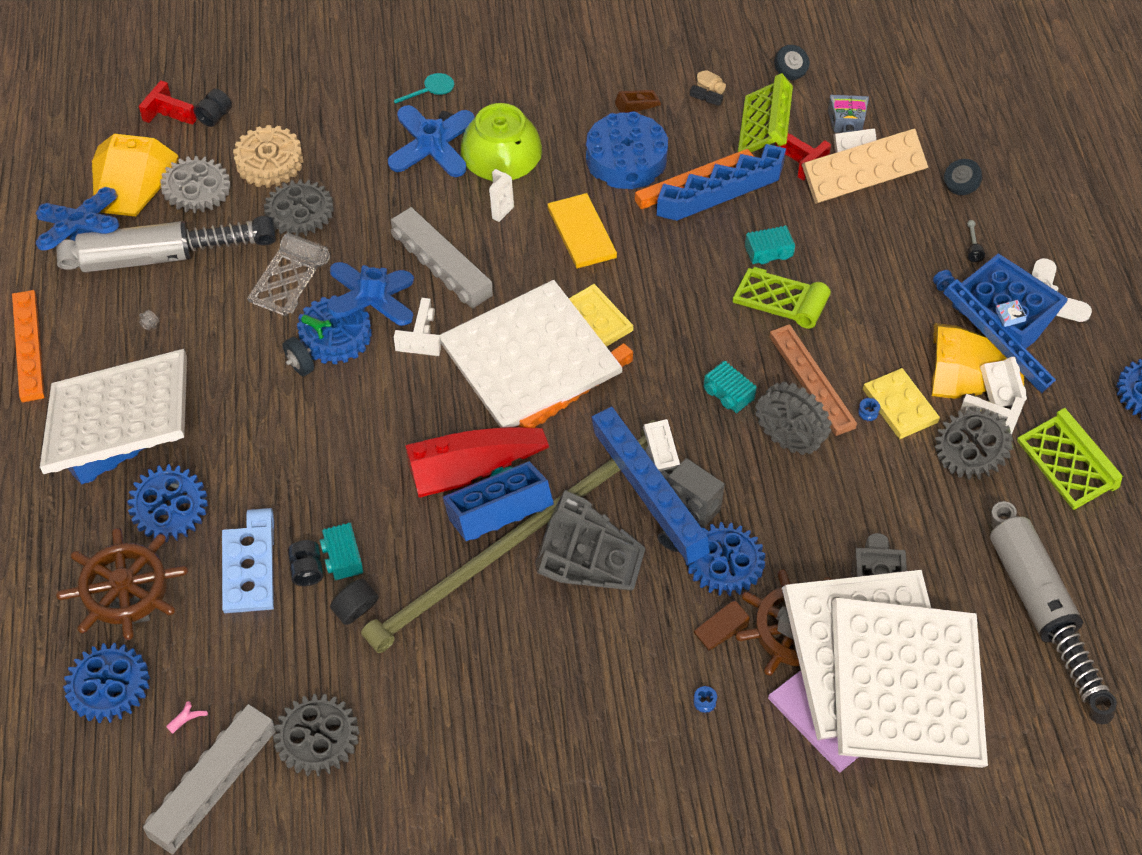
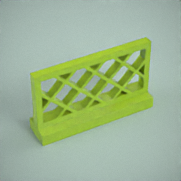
[738,73,793,152]
[1017,408,1123,510]

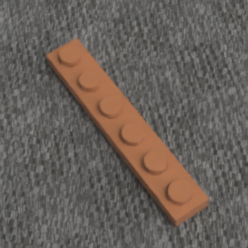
[769,324,857,436]

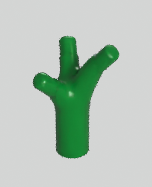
[301,314,331,339]

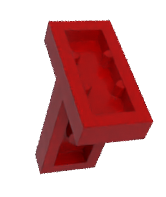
[139,80,197,125]
[775,133,831,181]

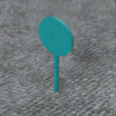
[394,73,454,103]

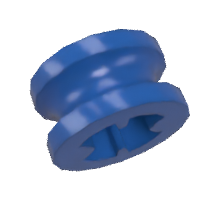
[933,270,955,291]
[858,398,880,421]
[693,686,717,713]

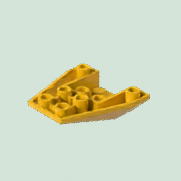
[92,134,179,217]

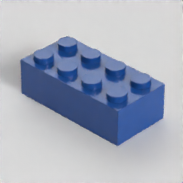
[443,461,554,541]

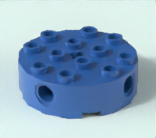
[586,112,668,189]

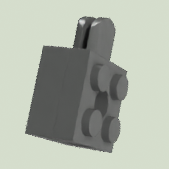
[660,458,725,528]
[852,533,907,577]

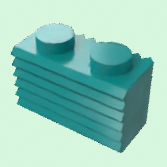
[745,225,795,264]
[704,361,757,413]
[319,523,363,580]

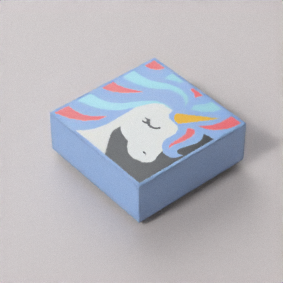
[996,300,1026,327]

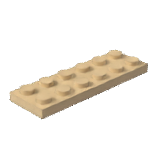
[802,129,928,204]

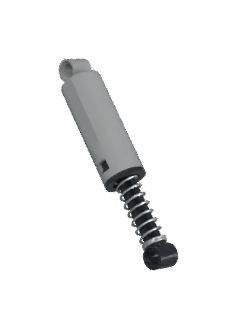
[56,216,276,272]
[990,501,1117,725]

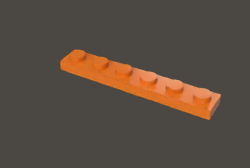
[12,290,45,402]

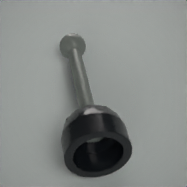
[967,220,985,262]

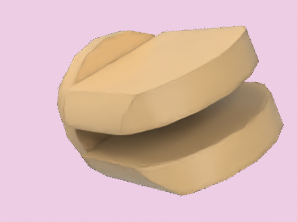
[697,70,726,94]

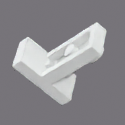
[394,298,441,356]
[960,394,1025,434]
[643,420,680,471]

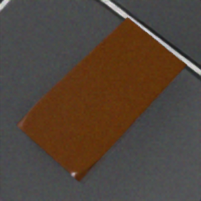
[615,90,661,113]
[694,600,750,651]

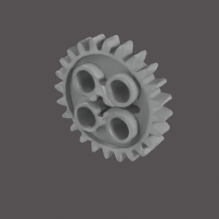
[160,156,230,213]

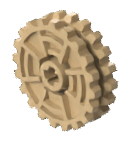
[233,125,303,188]

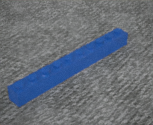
[943,279,1056,394]

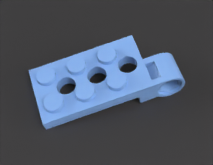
[222,508,274,613]

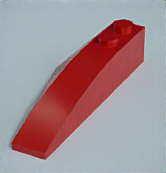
[405,427,549,498]

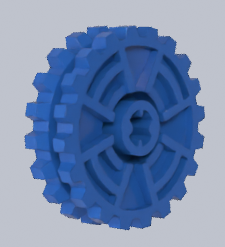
[297,296,372,364]

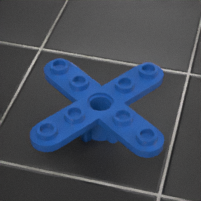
[388,105,474,177]
[36,187,119,250]
[327,262,414,326]

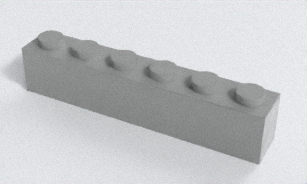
[391,207,493,309]
[143,704,275,855]

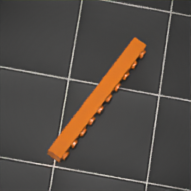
[635,149,754,209]
[518,343,633,428]

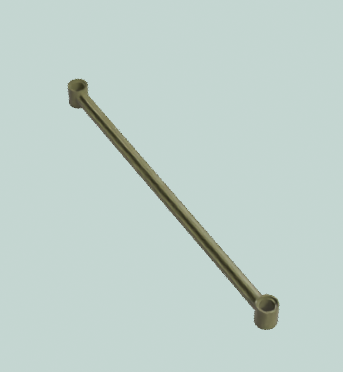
[361,420,657,653]

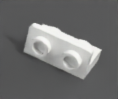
[833,129,876,153]
[489,169,514,222]
[980,357,1027,408]

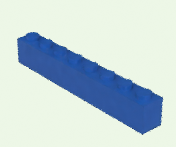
[592,407,710,564]

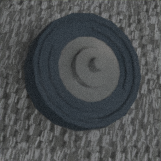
[944,159,982,195]

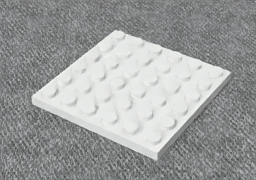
[440,280,622,428]
[40,349,187,474]
[782,570,931,740]
[832,598,988,768]

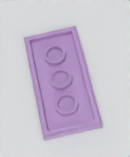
[768,670,859,773]

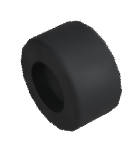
[330,579,379,625]

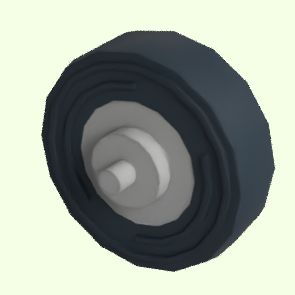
[774,45,810,80]
[282,337,314,377]

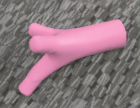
[166,701,208,734]

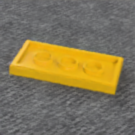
[548,193,617,269]

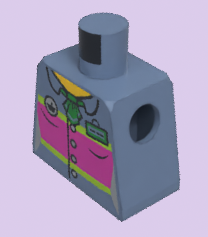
[828,95,869,133]

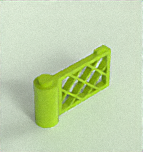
[733,267,831,329]

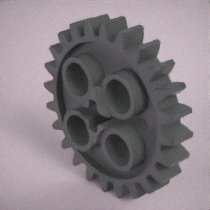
[264,179,334,237]
[935,408,1013,480]
[273,694,359,776]

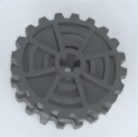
[755,382,832,455]

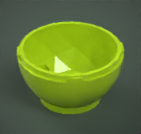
[461,103,542,182]

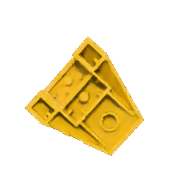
[932,323,1024,399]

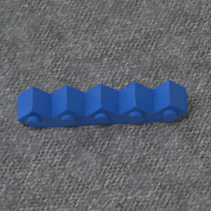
[657,144,786,221]

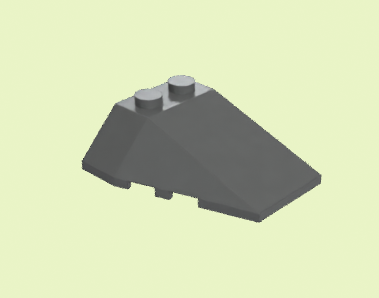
[535,490,646,591]

